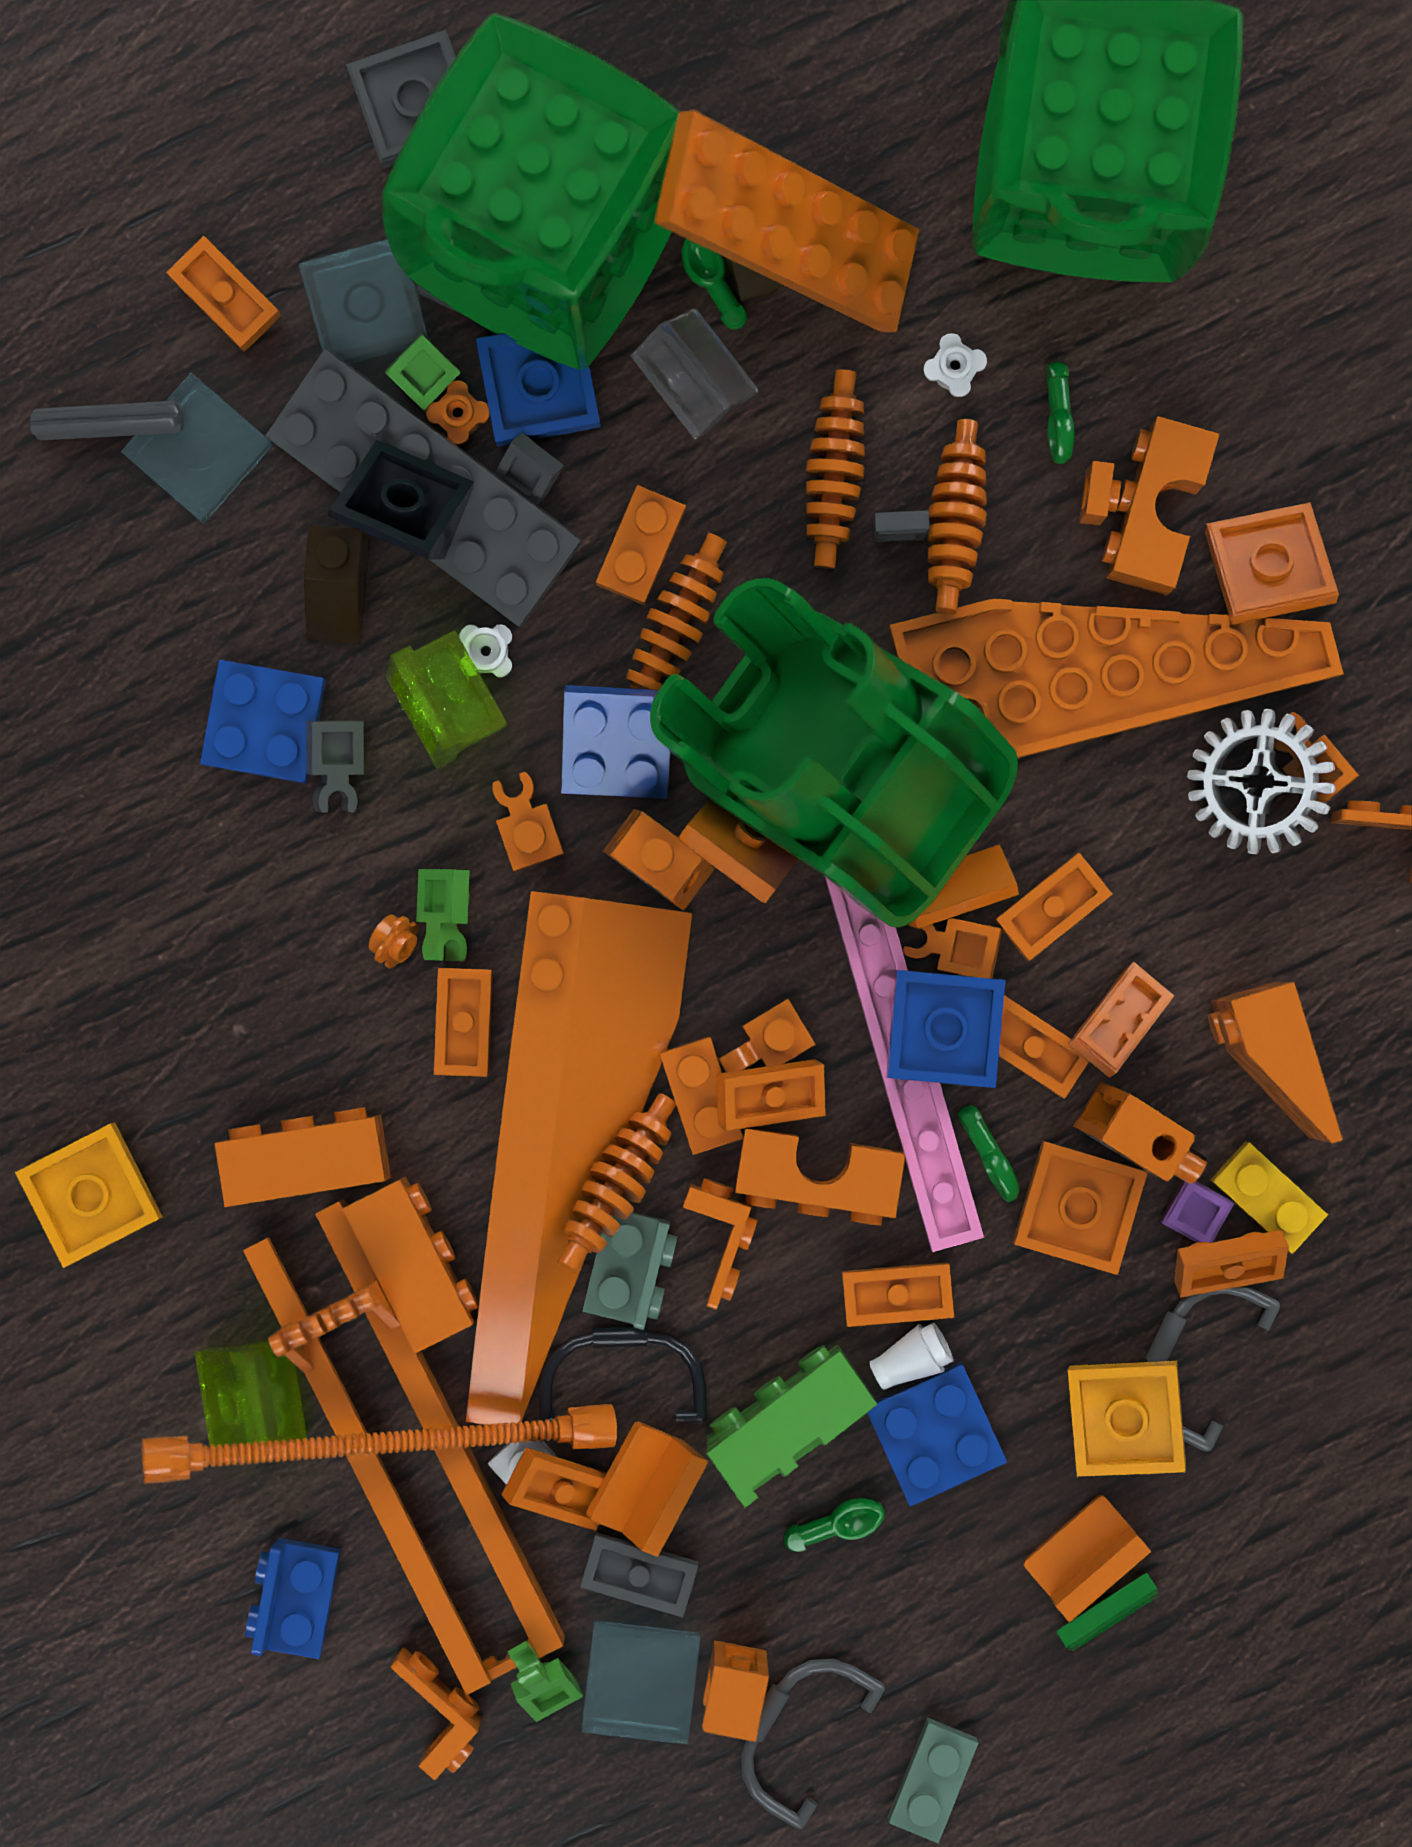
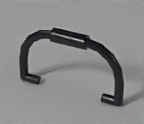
[538,1326,707,1425]

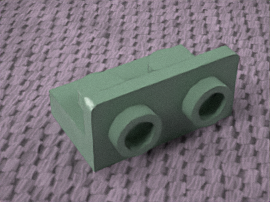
[582,1212,678,1330]

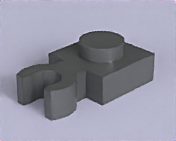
[306,720,364,813]

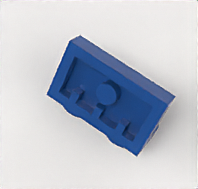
[245,1538,341,1659]

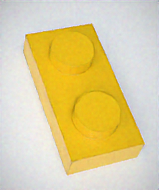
[1210,1141,1328,1254]

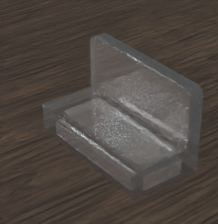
[631,309,758,439]

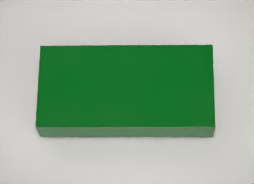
[1056,1573,1159,1652]

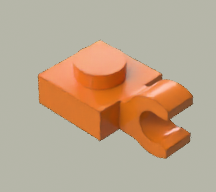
[718,999,816,1072]

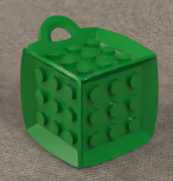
[971,0,1243,282]
[381,13,680,370]

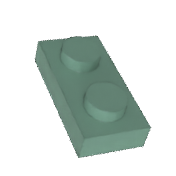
[887,1717,979,1844]

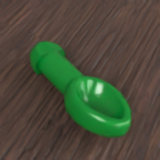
[681,238,748,330]
[1045,361,1075,464]
[957,1105,1020,1202]
[783,1498,885,1552]

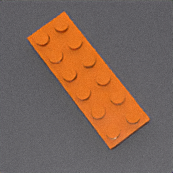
[654,111,919,332]

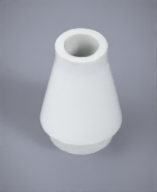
[870,1323,954,1390]

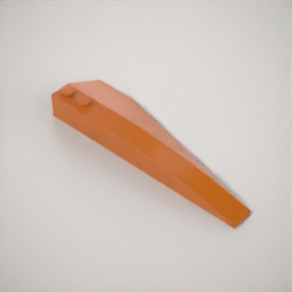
[466,891,693,1425]

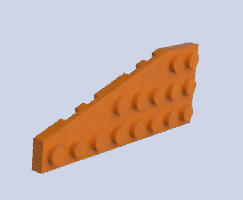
[888,599,1344,758]

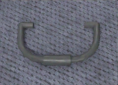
[1145,1286,1280,1452]
[741,1658,885,1829]

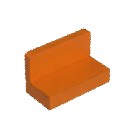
[586,1421,709,1557]
[1023,1495,1151,1623]

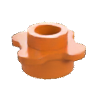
[426,381,490,445]
[369,915,419,969]

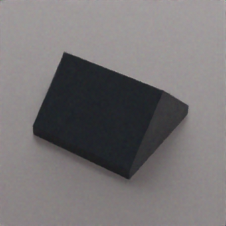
[329,440,474,560]

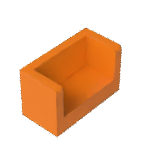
[702,1640,769,1742]

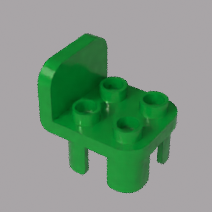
[650,578,1018,927]

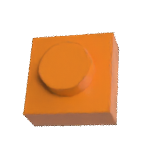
[1079,461,1121,526]

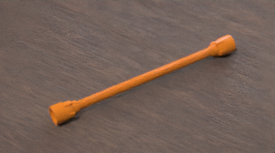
[142,1404,617,1484]

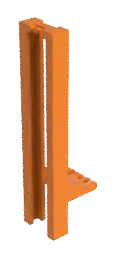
[243,1198,565,1695]

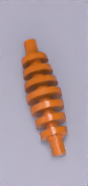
[806,369,865,569]
[927,419,987,614]
[625,533,727,690]
[557,1093,676,1273]

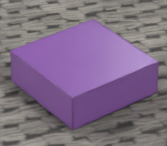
[1159,1180,1234,1243]

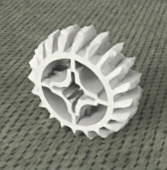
[1187,709,1336,854]

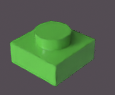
[385,333,461,410]

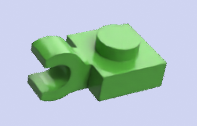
[416,869,470,961]
[507,1641,584,1722]

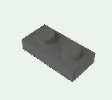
[580,1532,699,1618]

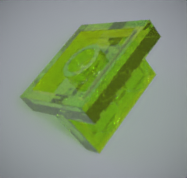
[386,630,507,769]
[194,1339,307,1461]

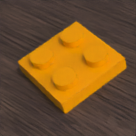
[15,1123,163,1268]
[1068,1361,1186,1477]

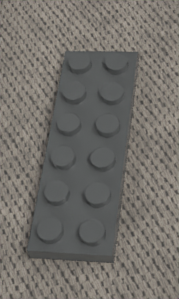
[265,349,584,627]

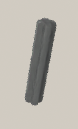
[30,401,185,440]

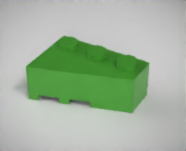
[707,1344,877,1508]

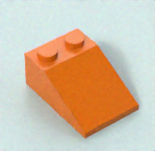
[1208,982,1343,1143]

